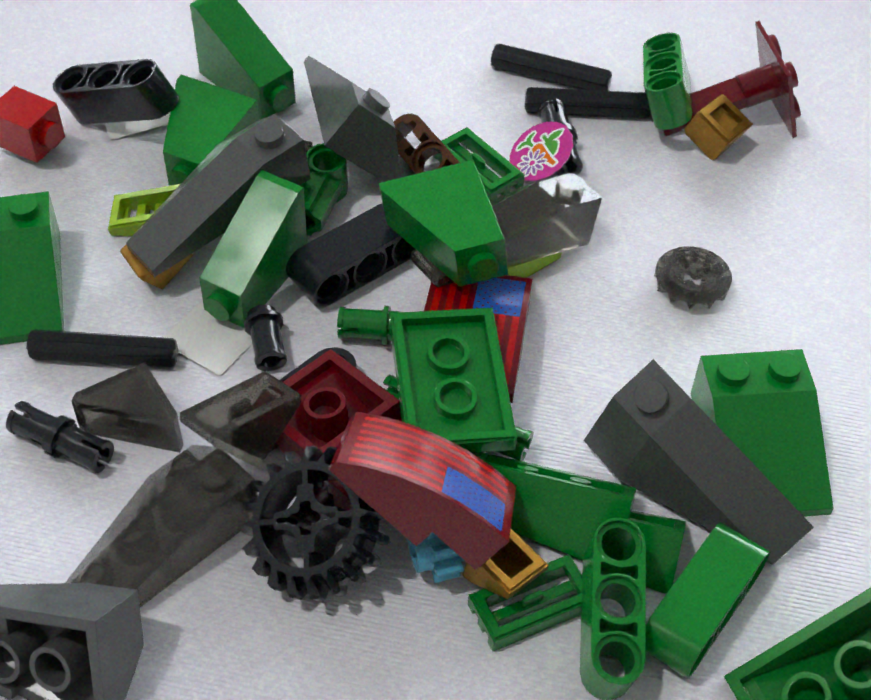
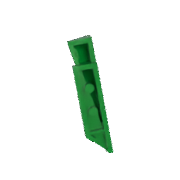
[472,452,686,594]

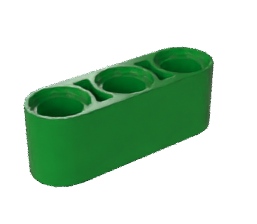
[643,33,693,130]
[580,518,646,700]
[645,522,771,679]

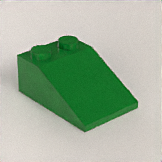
[0,191,64,345]
[690,349,833,516]
[724,587,871,700]

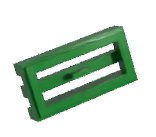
[433,127,525,204]
[468,554,582,652]

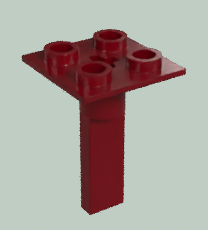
[662,20,801,138]

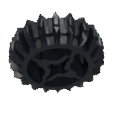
[238,446,391,602]

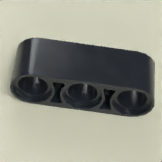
[52,59,179,124]
[286,203,418,307]

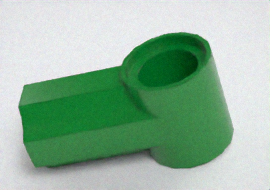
[300,143,348,237]

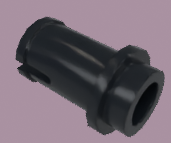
[244,305,287,371]

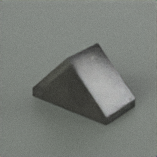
[71,362,184,453]
[179,371,301,468]

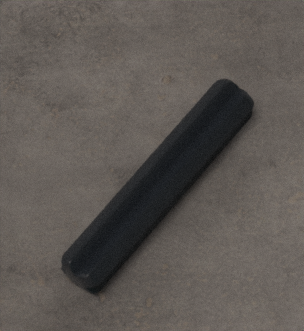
[491,43,612,91]
[525,87,651,118]
[26,329,178,368]

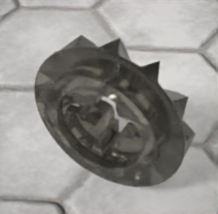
[654,246,732,310]

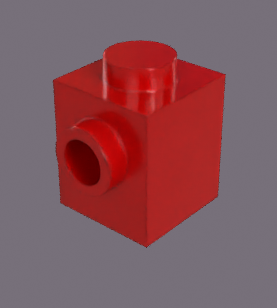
[0,85,65,163]

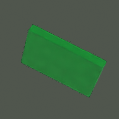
[389,308,517,453]

